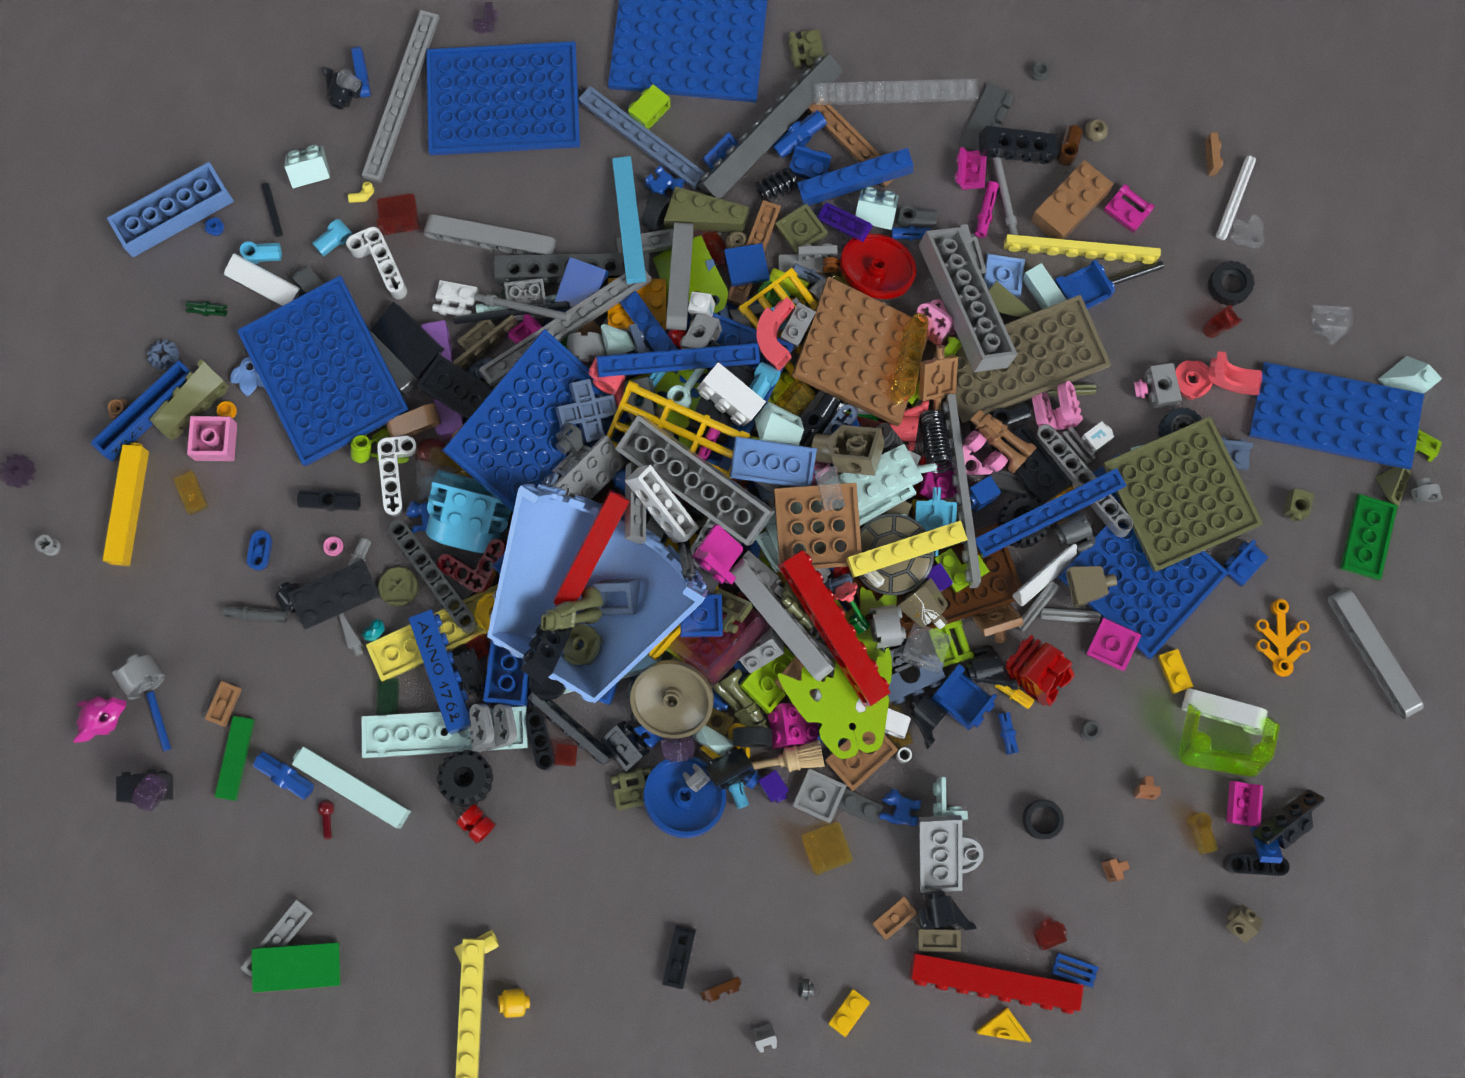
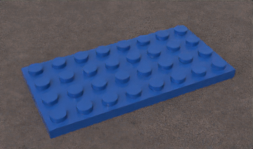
[1249,362,1424,470]

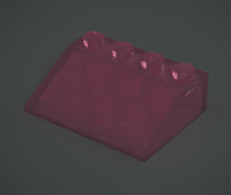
[668,587,769,687]

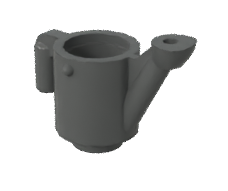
[1054,510,1096,552]

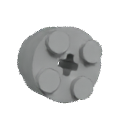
[567,332,606,369]
[869,604,906,649]
[112,654,165,700]

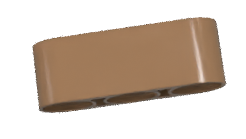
[386,404,441,437]

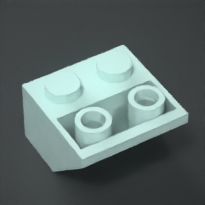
[285,145,330,188]
[855,187,899,230]
[754,402,804,446]

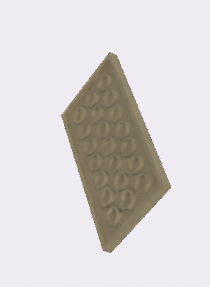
[934,295,1111,425]

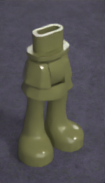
[541,586,603,631]
[712,668,768,728]

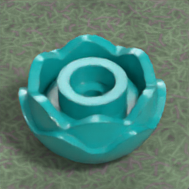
[361,618,385,641]

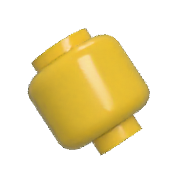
[498,988,530,1018]

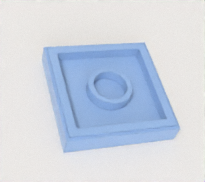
[983,254,1025,297]

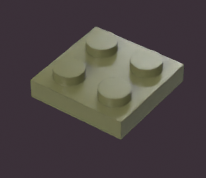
[775,203,828,254]

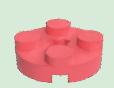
[1175,360,1212,400]

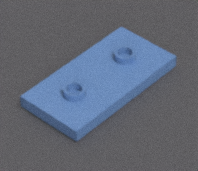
[729,437,817,487]

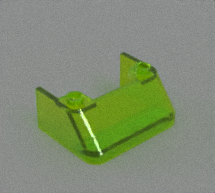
[1179,703,1280,777]

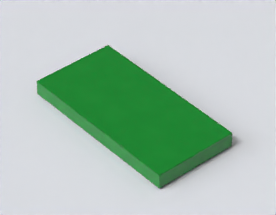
[1340,494,1398,581]
[251,942,341,993]

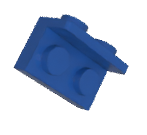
[789,145,831,179]
[1224,539,1269,587]

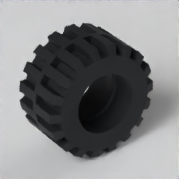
[997,495,1050,548]

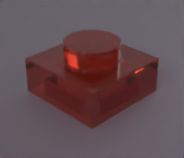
[466,633,490,659]
[555,744,578,767]

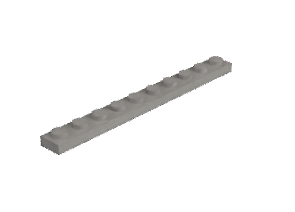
[362,10,439,183]
[479,271,651,387]
[942,394,981,588]

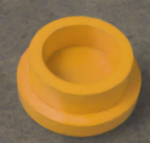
[216,401,237,419]

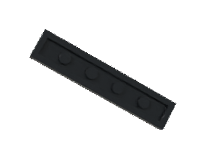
[528,692,614,765]

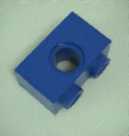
[969,476,1001,513]

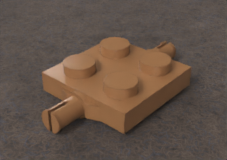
[919,345,958,410]

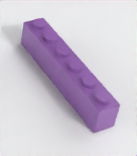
[422,320,464,440]

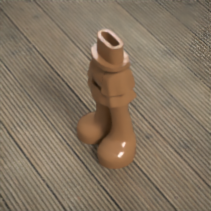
[970,409,1037,474]

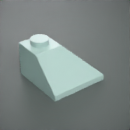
[1377,356,1442,393]

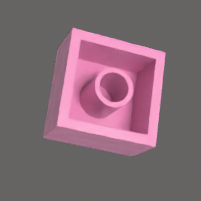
[187,416,237,461]

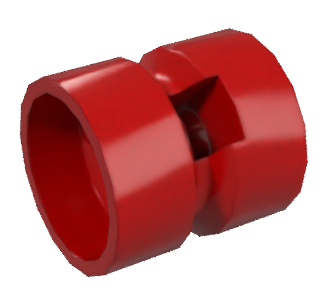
[456,804,496,844]

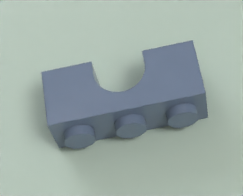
[888,655,946,706]

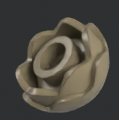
[1085,119,1108,142]
[725,231,748,249]

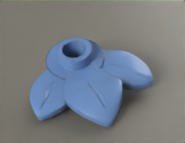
[230,357,265,396]

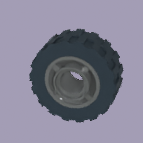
[1158,407,1202,438]

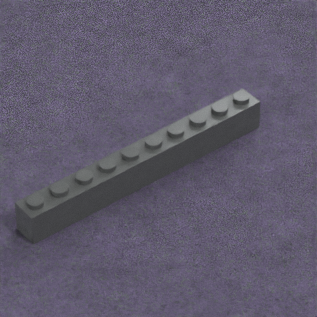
[697,54,843,199]

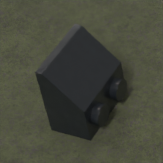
[706,747,755,792]

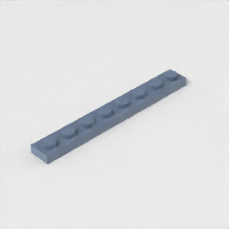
[578,86,705,190]

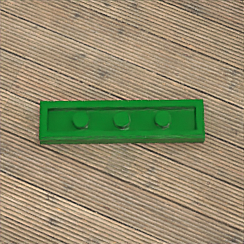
[215,716,255,801]

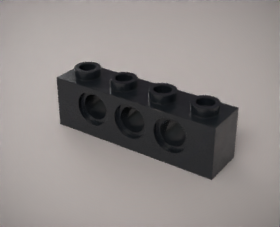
[979,126,1058,164]
[520,612,573,684]

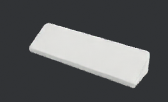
[224,253,300,306]
[1012,544,1077,607]

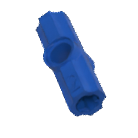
[772,110,827,158]
[253,751,315,800]

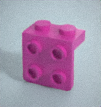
[692,525,743,585]
[768,703,819,749]

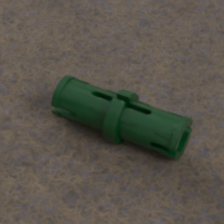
[185,301,228,317]

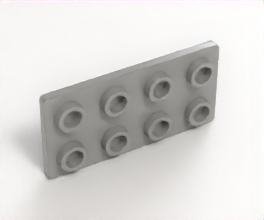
[552,435,625,500]

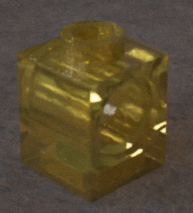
[706,708,734,737]

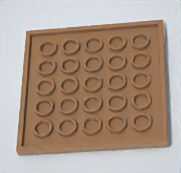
[792,277,928,427]

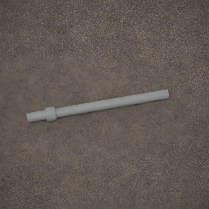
[993,157,1018,235]
[474,293,571,321]

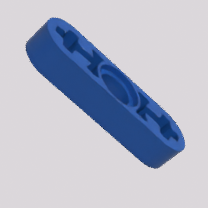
[351,46,371,98]

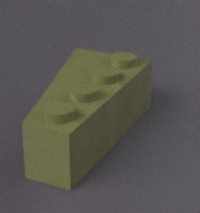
[664,186,749,233]

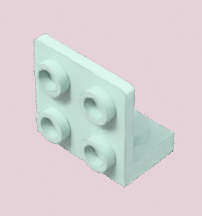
[933,777,968,821]

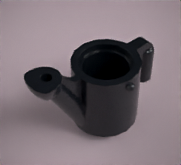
[322,67,363,110]
[966,645,1018,690]
[909,694,947,750]
[916,891,977,931]

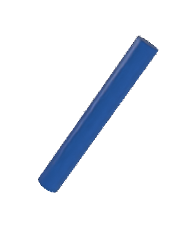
[146,691,171,752]

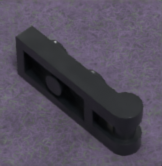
[662,925,696,989]

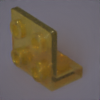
[800,822,853,876]

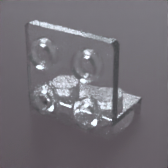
[900,622,952,674]

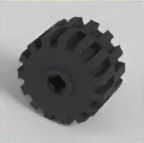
[436,750,493,807]

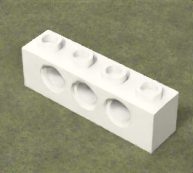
[625,465,699,543]

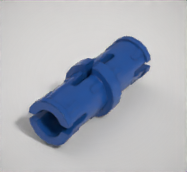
[891,226,931,241]
[997,712,1019,755]

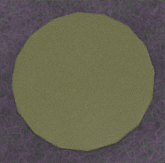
[378,567,419,607]

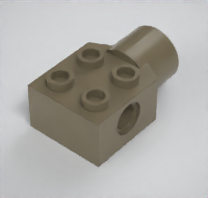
[812,425,885,476]

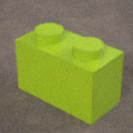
[628,84,671,130]

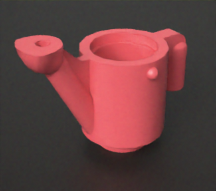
[589,358,626,412]
[886,400,929,452]

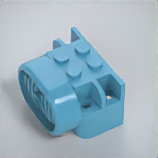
[426,469,511,553]

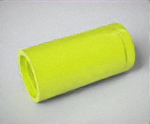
[769,268,809,300]

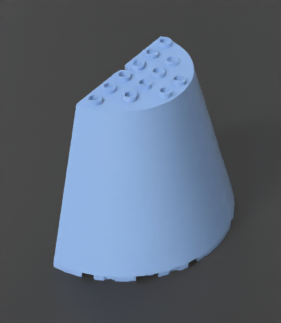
[487,484,708,703]

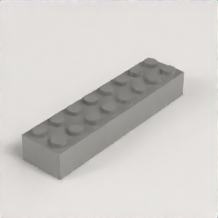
[918,227,1017,372]
[615,415,775,546]

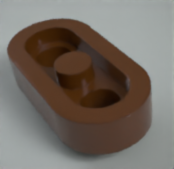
[700,976,742,1003]

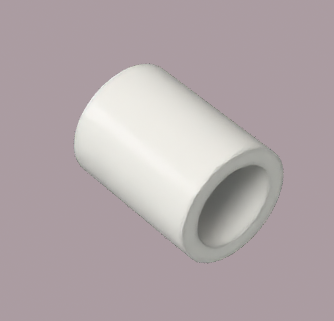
[896,747,912,763]

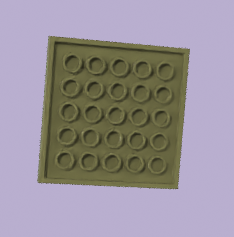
[1102,416,1263,572]

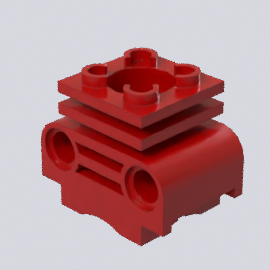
[1006,635,1075,707]

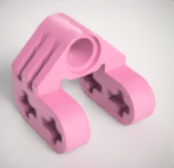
[917,298,957,346]
[1032,381,1083,430]
[962,430,1008,475]

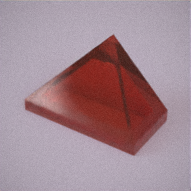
[702,231,727,265]

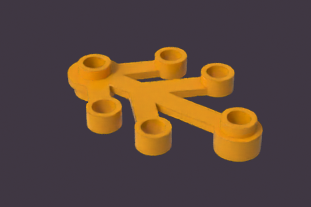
[1255,599,1310,677]

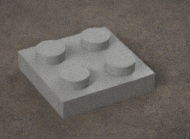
[792,768,847,824]

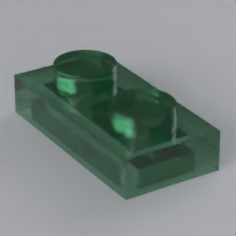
[376,679,400,716]

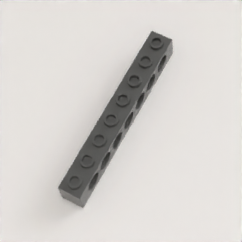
[494,253,650,286]

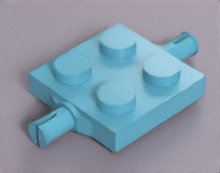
[915,487,957,556]

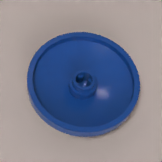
[643,756,726,838]

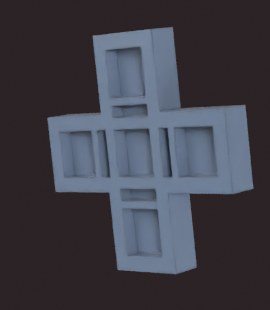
[555,379,617,443]

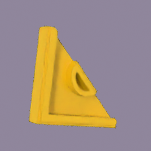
[976,1007,1032,1043]

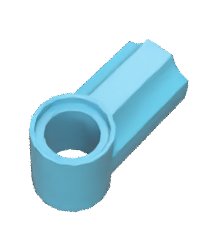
[312,219,353,257]
[240,241,282,264]
[749,362,781,399]

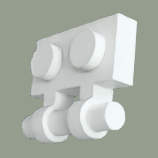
[432,280,478,316]

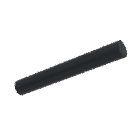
[262,183,283,237]
[1110,261,1164,285]

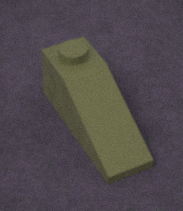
[988,281,1034,318]

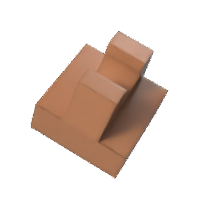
[1134,776,1161,800]
[1101,858,1130,883]

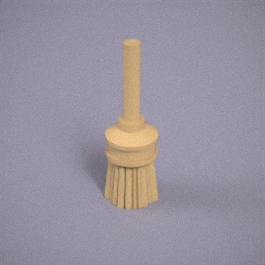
[751,740,825,772]

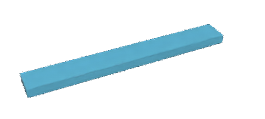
[612,156,646,284]

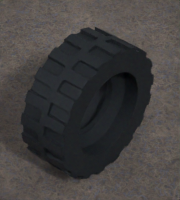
[1208,261,1255,306]

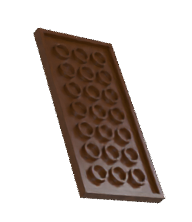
[849,523,1022,638]

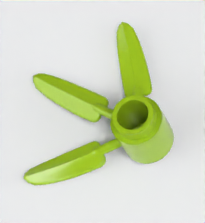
[350,427,409,464]

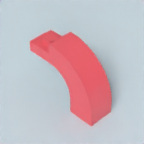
[757,297,795,371]
[1208,351,1262,396]

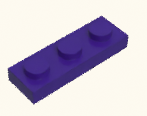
[817,202,873,242]

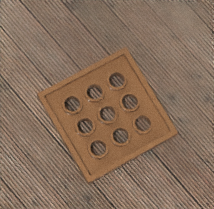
[774,483,862,572]

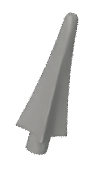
[339,613,364,656]

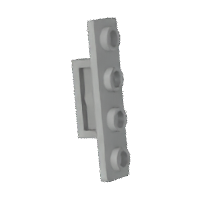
[778,244,842,273]

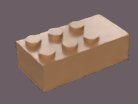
[1031,160,1113,240]

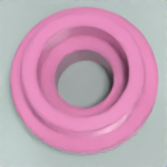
[1134,379,1148,398]
[323,536,344,556]

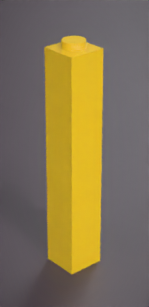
[102,443,149,566]

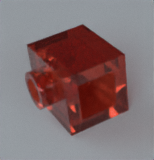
[1032,918,1068,951]

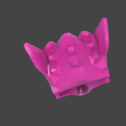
[73,696,126,743]

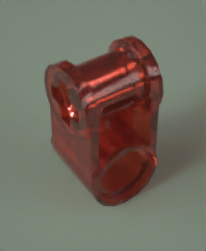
[1203,304,1243,338]

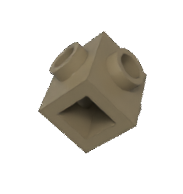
[1225,903,1263,943]

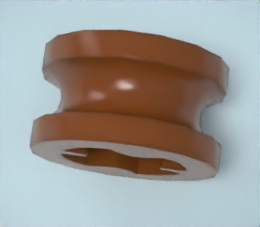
[822,257,840,273]

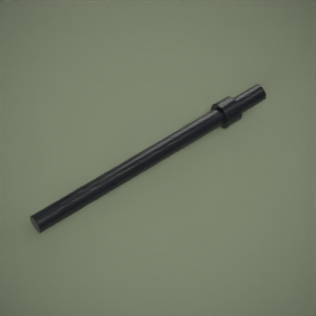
[454,301,569,325]

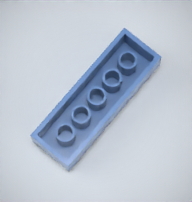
[107,162,234,257]

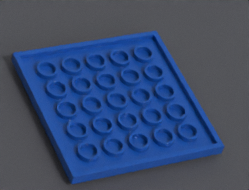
[1058,523,1229,660]

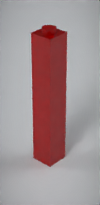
[553,490,629,606]

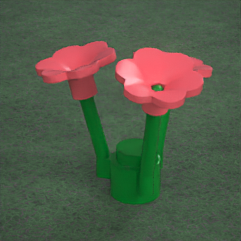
[834,582,870,634]

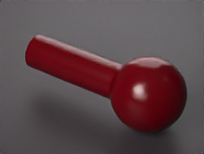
[317,800,334,840]

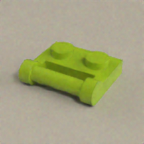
[927,620,975,668]

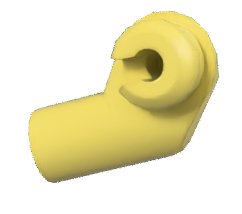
[348,182,374,203]

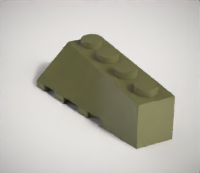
[149,359,230,441]

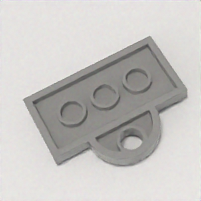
[919,815,984,893]

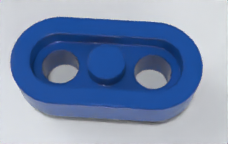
[247,530,273,571]

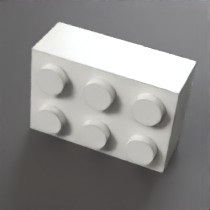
[697,362,766,427]

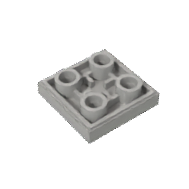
[504,278,546,321]

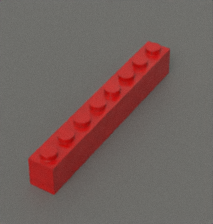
[777,550,891,707]
[909,953,1084,1014]

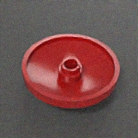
[840,234,916,299]

